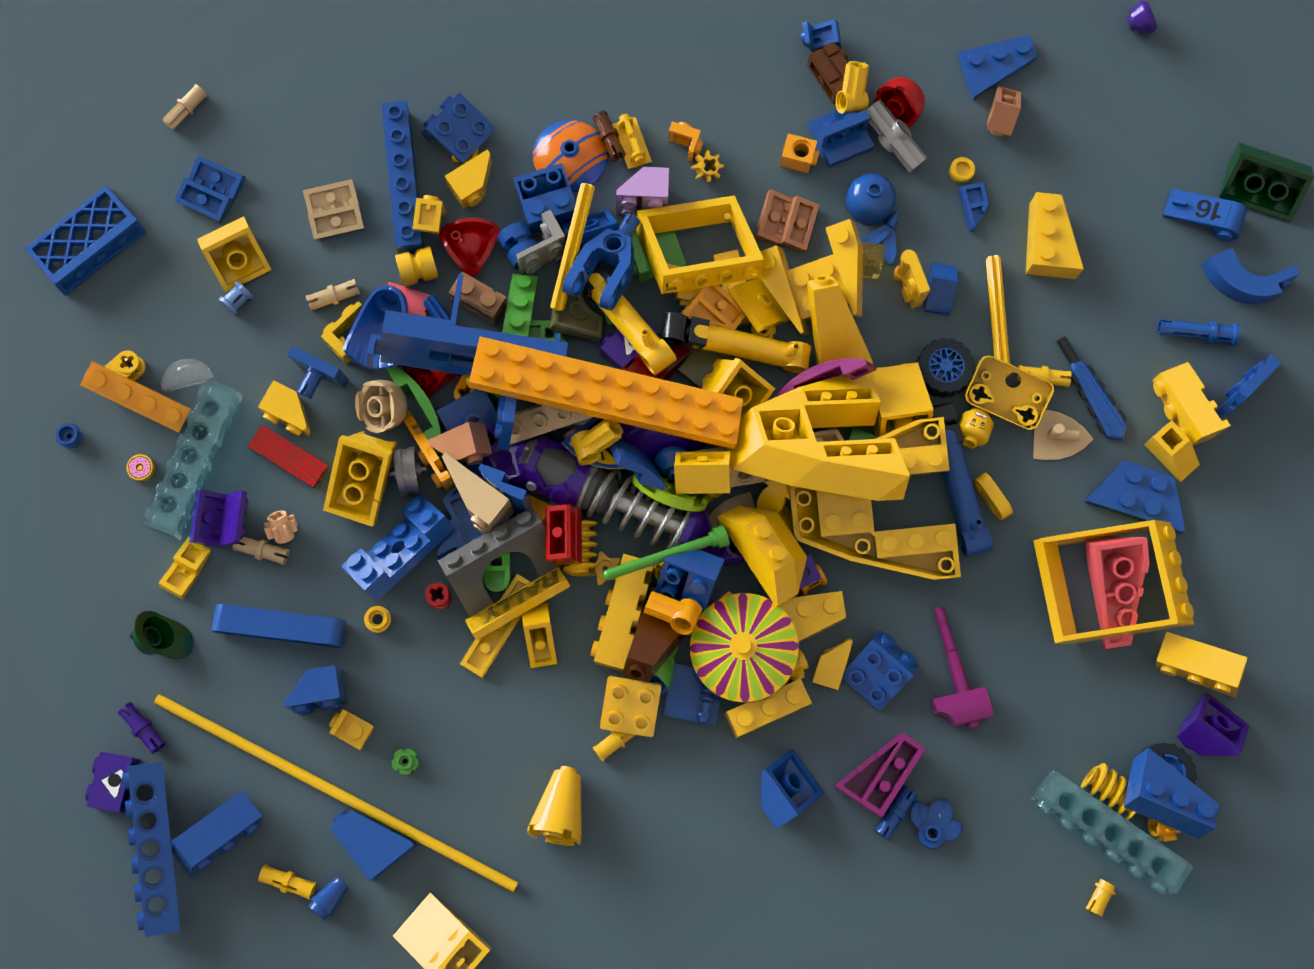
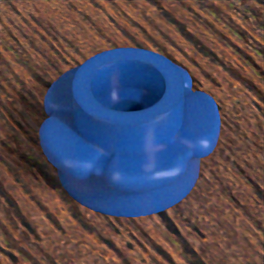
[56,423,83,449]

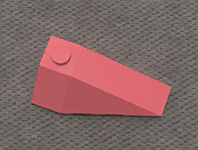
[1085,536,1150,649]

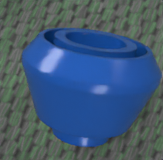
[654,446,688,480]

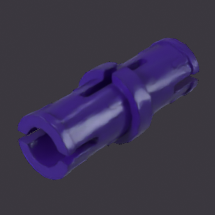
[117,702,166,754]

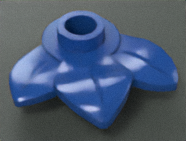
[910,798,963,849]

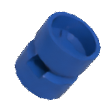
[497,221,538,270]

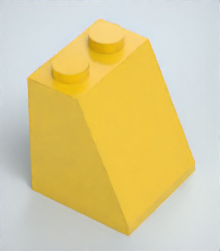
[870,362,933,438]

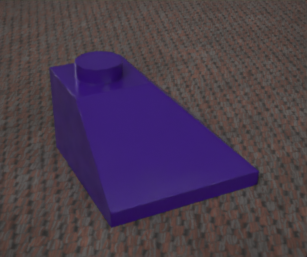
[1177,692,1249,756]

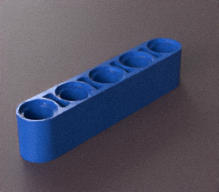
[211,604,346,648]

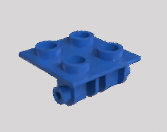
[663,663,721,726]

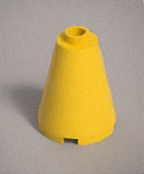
[527,766,582,846]

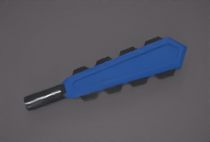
[1057,336,1128,440]

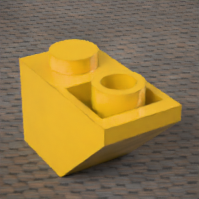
[258,380,311,437]
[1144,421,1200,482]

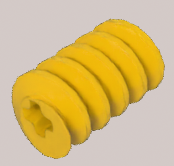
[563,520,597,577]
[1080,763,1136,820]

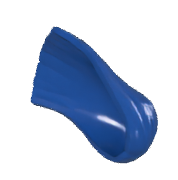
[343,285,408,370]

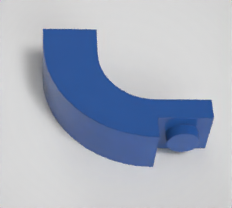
[1201,248,1300,304]

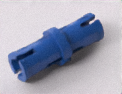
[874,785,918,841]

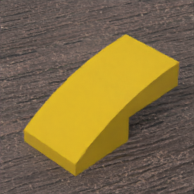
[158,537,211,600]

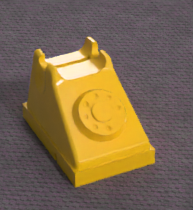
[701,358,775,447]
[323,431,398,527]

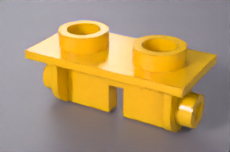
[612,114,652,170]

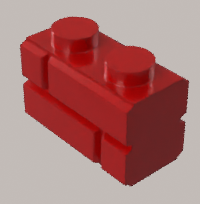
[545,504,582,565]

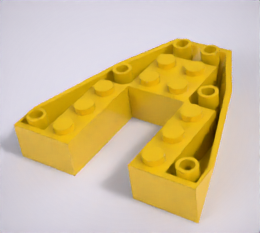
[727,373,910,501]
[789,417,961,580]

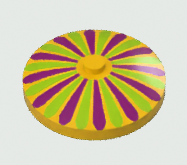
[690,593,799,703]

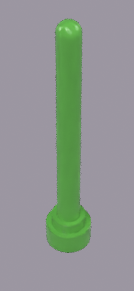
[603,525,730,580]

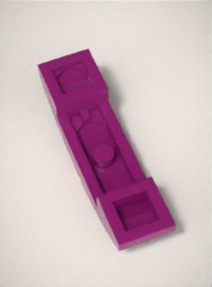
[775,358,876,397]

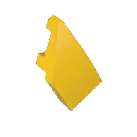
[812,638,853,690]

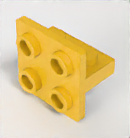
[600,676,661,737]

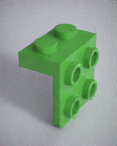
[631,231,686,283]

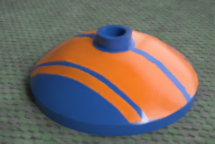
[532,120,608,192]

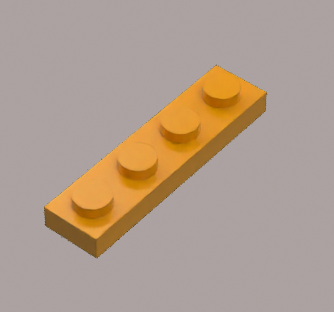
[80,361,191,433]

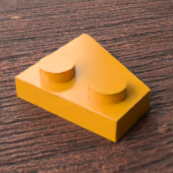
[681,285,746,330]

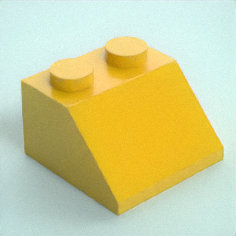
[197,217,272,293]

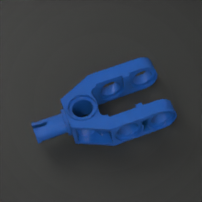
[562,213,640,311]

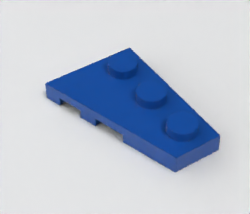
[958,34,1037,100]

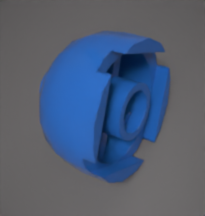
[845,173,896,226]

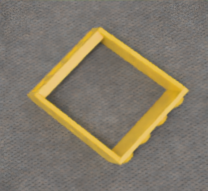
[1033,520,1194,644]

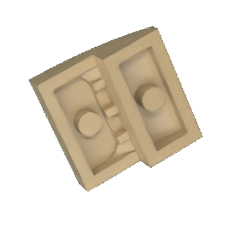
[303,179,364,240]

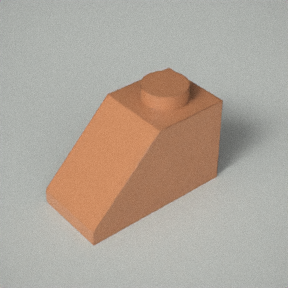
[987,85,1021,136]
[428,422,492,465]

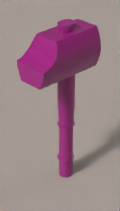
[930,607,994,729]

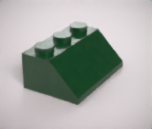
[1219,143,1314,222]

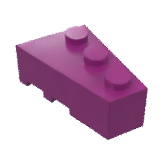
[832,733,926,818]

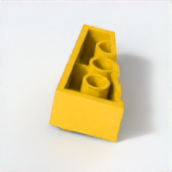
[590,554,654,672]

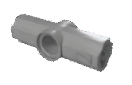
[866,99,927,173]

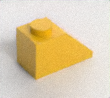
[445,150,492,209]
[522,603,557,668]

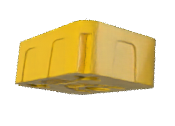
[964,355,1054,430]

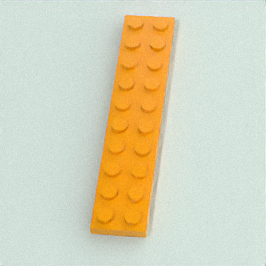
[468,336,743,449]

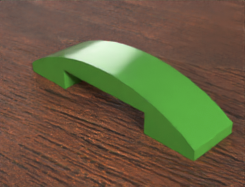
[387,367,443,459]

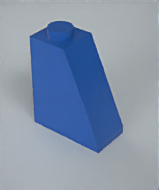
[329,810,417,881]

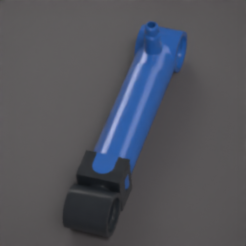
[932,402,993,557]

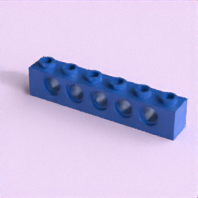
[381,100,424,255]
[122,761,180,937]

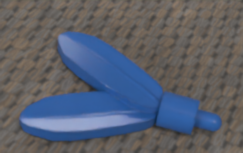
[861,211,899,265]

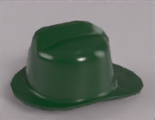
[130,611,194,659]

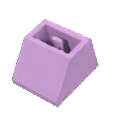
[616,167,669,217]

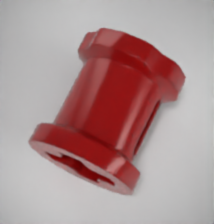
[425,582,451,610]

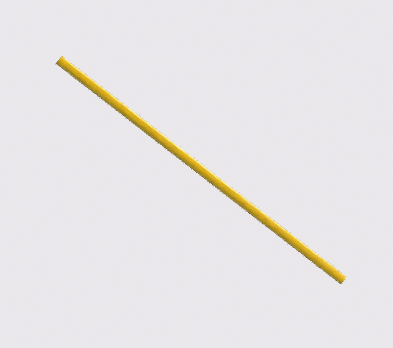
[154,694,519,892]

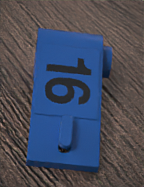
[1163,188,1247,242]

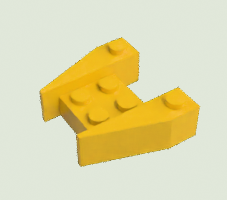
[760,219,863,336]

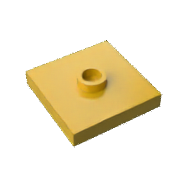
[729,278,790,332]

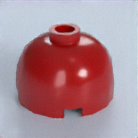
[874,77,925,128]

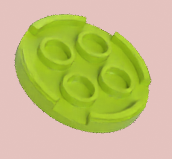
[632,471,710,512]

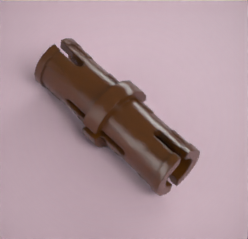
[592,111,626,161]

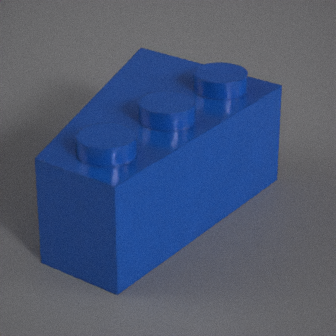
[171,790,262,878]

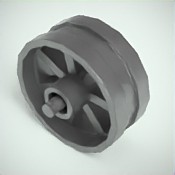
[389,446,427,496]

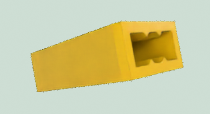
[807,275,873,365]

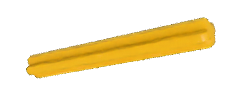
[550,183,595,311]
[986,255,1011,378]

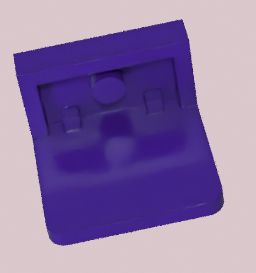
[189,489,249,548]

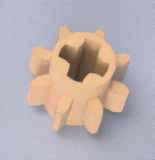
[264,511,298,544]

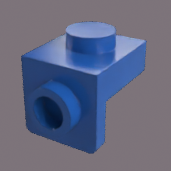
[801,19,842,52]

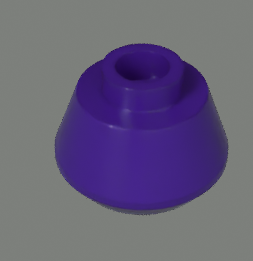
[1126,1,1157,34]

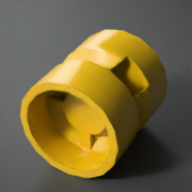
[395,246,439,287]

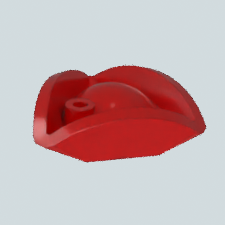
[439,218,500,277]

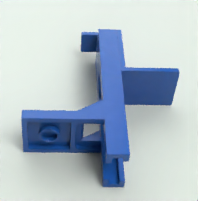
[367,274,568,450]

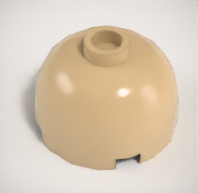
[355,380,408,433]

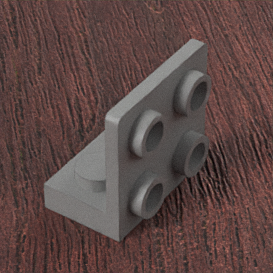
[516,210,566,275]

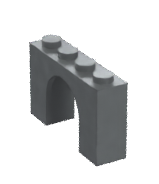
[438,507,562,617]

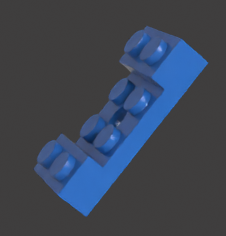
[342,494,455,602]

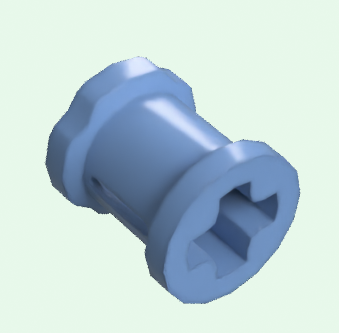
[218,281,253,315]

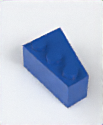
[1123,748,1219,839]

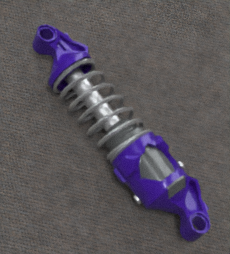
[483,427,744,567]

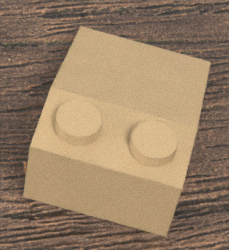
[442,453,514,535]

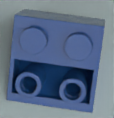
[513,163,576,234]
[655,550,725,614]
[284,665,348,715]

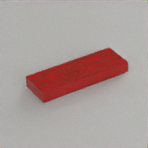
[248,425,329,488]

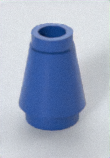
[308,877,348,921]

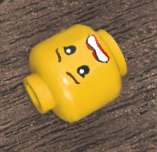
[959,408,994,448]

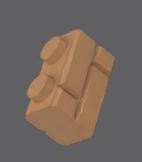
[449,272,507,326]

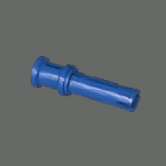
[1157,319,1240,346]

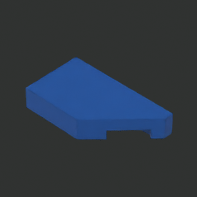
[958,182,990,233]

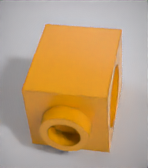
[780,133,820,173]

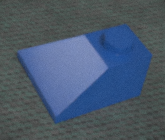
[761,749,824,829]

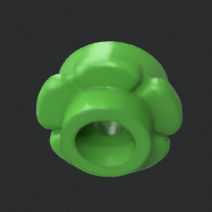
[392,748,419,775]

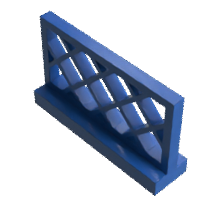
[24,186,146,296]

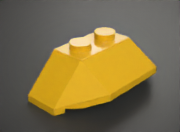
[717,505,807,607]

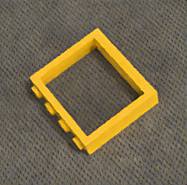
[636,196,764,294]

